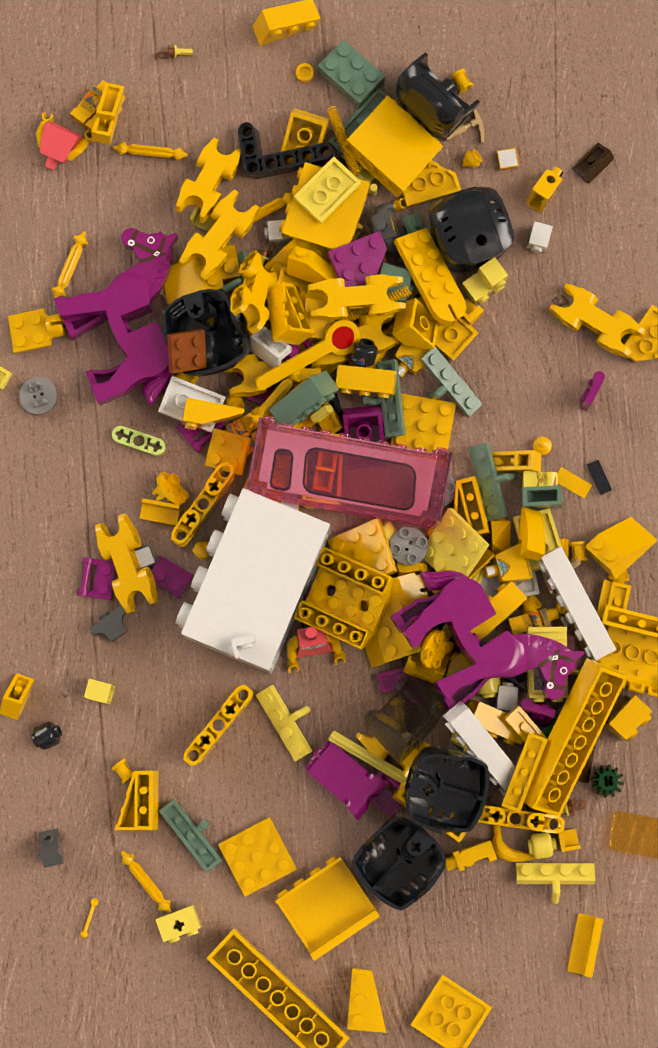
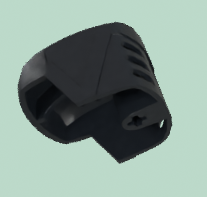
[396,52,480,138]
[429,186,514,273]
[162,289,250,376]
[404,746,489,834]
[352,817,446,910]

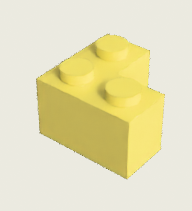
[461,257,508,305]

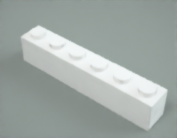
[538,546,616,661]
[443,701,516,797]

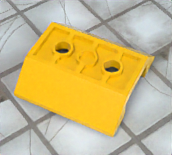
[294,547,392,649]

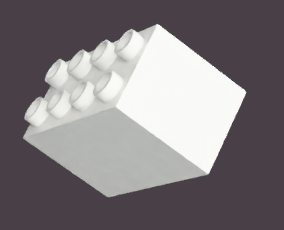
[175,488,330,674]

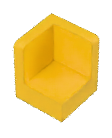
[461,298,484,326]
[556,829,581,852]

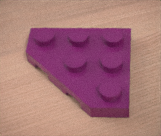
[327,231,387,287]

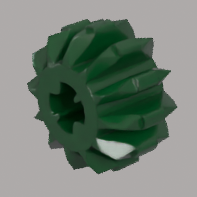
[590,765,624,798]

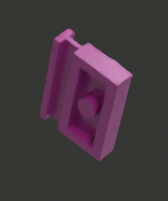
[152,555,194,599]

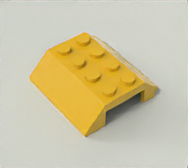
[361,572,439,668]
[591,605,658,698]

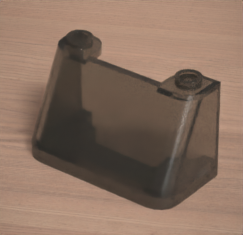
[364,674,445,763]

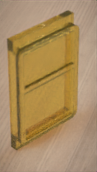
[609,810,658,858]

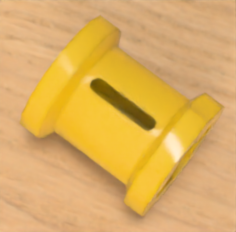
[450,68,473,94]
[569,541,588,562]
[111,758,134,784]

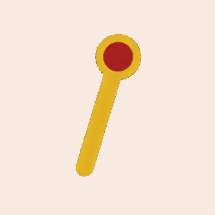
[255,319,360,390]

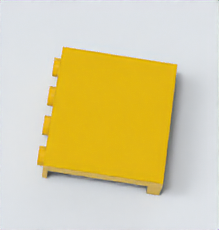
[342,95,443,198]
[279,162,370,250]
[275,856,380,961]

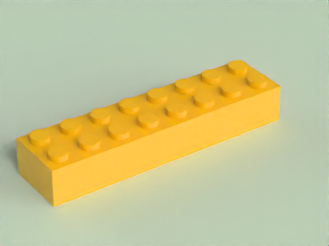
[524,658,628,817]
[207,927,350,1048]

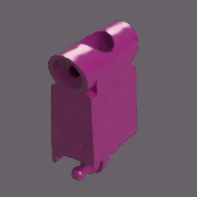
[305,741,389,820]

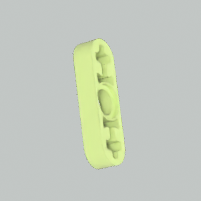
[112,426,166,456]

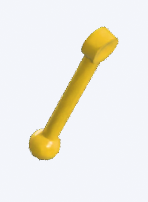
[80,898,99,938]

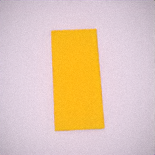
[558,467,592,499]

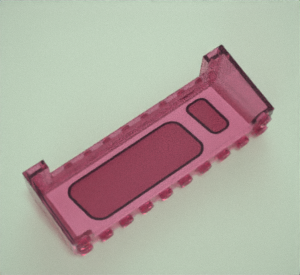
[246,416,452,529]

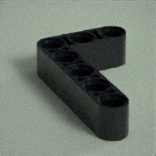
[238,122,337,179]

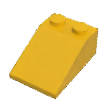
[281,108,330,172]
[164,259,224,305]
[181,397,245,430]
[585,517,657,580]

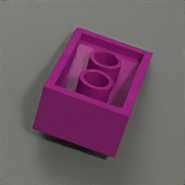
[343,405,387,470]

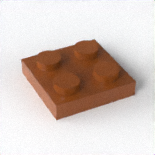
[167,329,207,373]

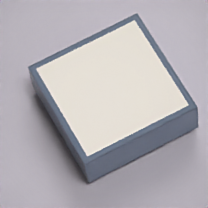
[135,545,156,569]

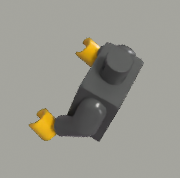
[371,198,407,254]

